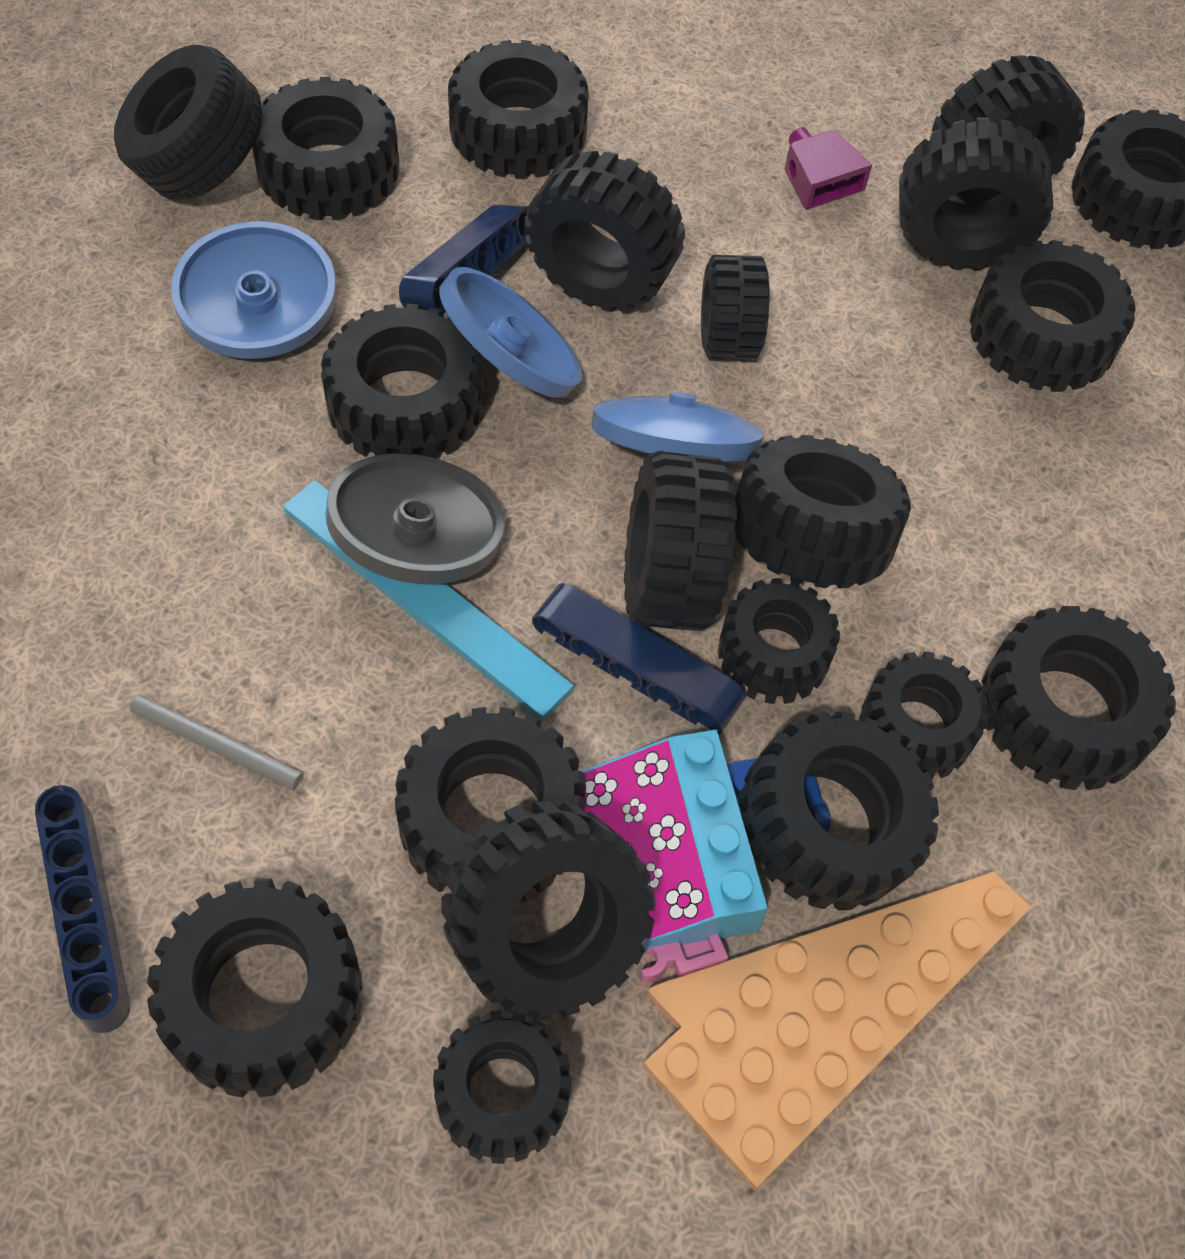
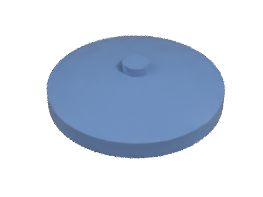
[171,221,337,359]
[439,267,582,398]
[591,392,764,462]

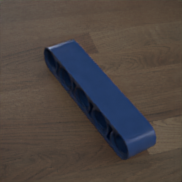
[399,205,528,313]
[532,583,745,735]
[35,785,130,1033]

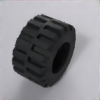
[701,255,770,359]
[718,578,840,704]
[859,651,989,780]
[433,1010,572,1164]

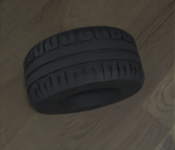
[114,45,262,200]

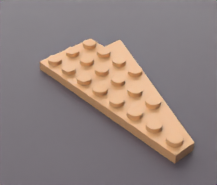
[643,872,1032,1191]

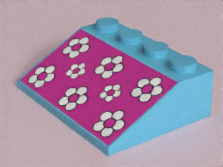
[582,729,768,953]

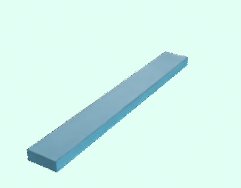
[283,480,574,723]

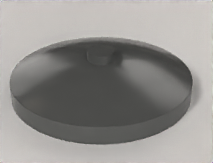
[325,453,504,584]

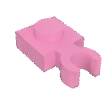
[640,934,728,983]

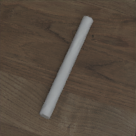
[130,695,303,791]

